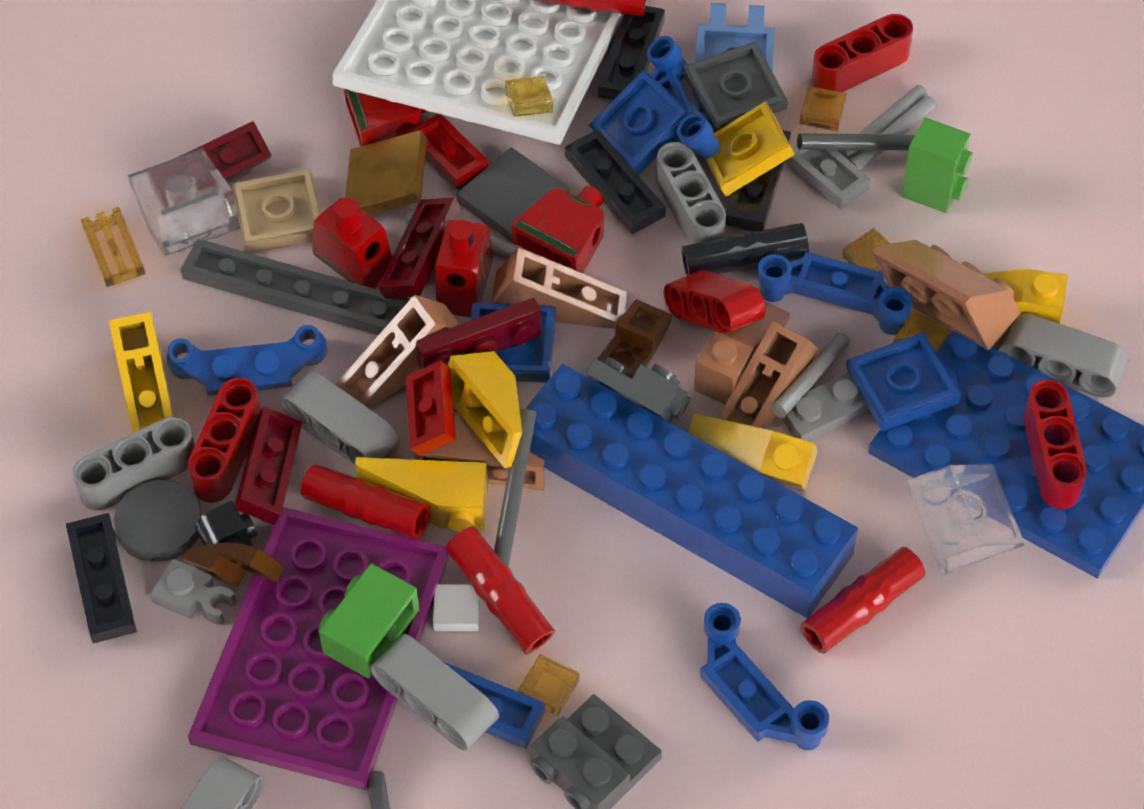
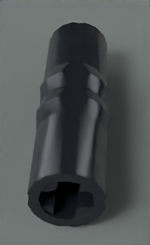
[681,223,809,276]

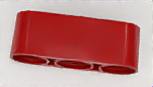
[811,14,913,96]
[663,270,766,334]
[188,378,261,503]
[1024,379,1087,509]

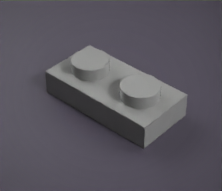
[785,132,871,210]
[781,373,871,441]

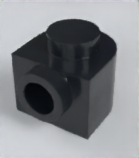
[195,500,258,547]

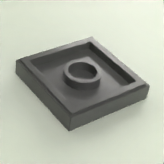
[684,41,788,133]
[456,147,570,242]

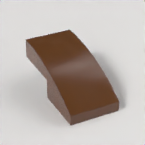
[597,299,672,375]
[182,543,284,587]

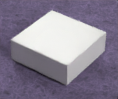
[433,584,480,631]

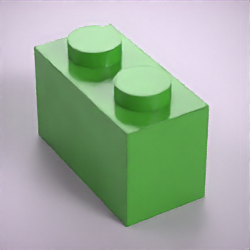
[901,117,973,213]
[319,563,419,679]

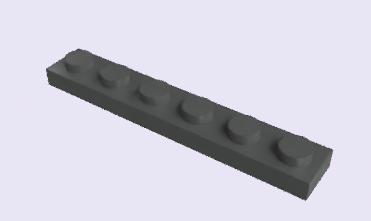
[181,238,410,335]

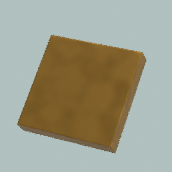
[345,130,427,215]

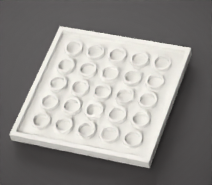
[333,0,624,145]

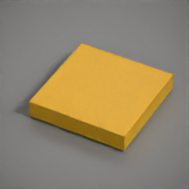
[706,102,795,197]

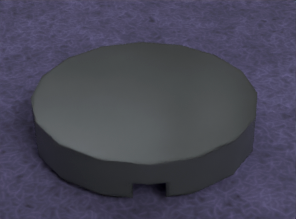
[114,479,202,561]

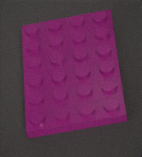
[188,507,450,790]

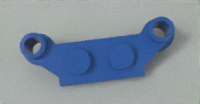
[647,36,720,159]
[757,252,913,335]
[167,325,327,396]
[700,603,829,750]

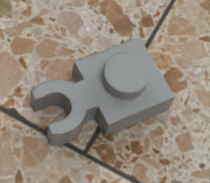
[150,559,236,624]

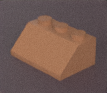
[871,240,1020,350]

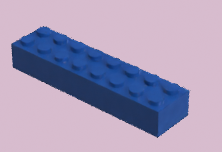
[525,363,858,618]

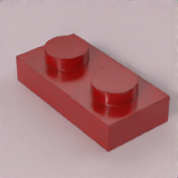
[408,113,488,189]
[405,360,456,456]

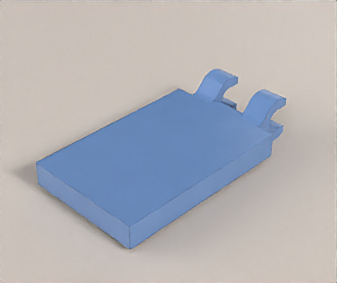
[692,3,775,121]

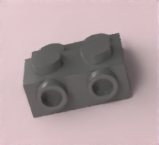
[586,357,691,423]
[530,694,662,809]

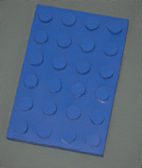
[868,331,1144,579]

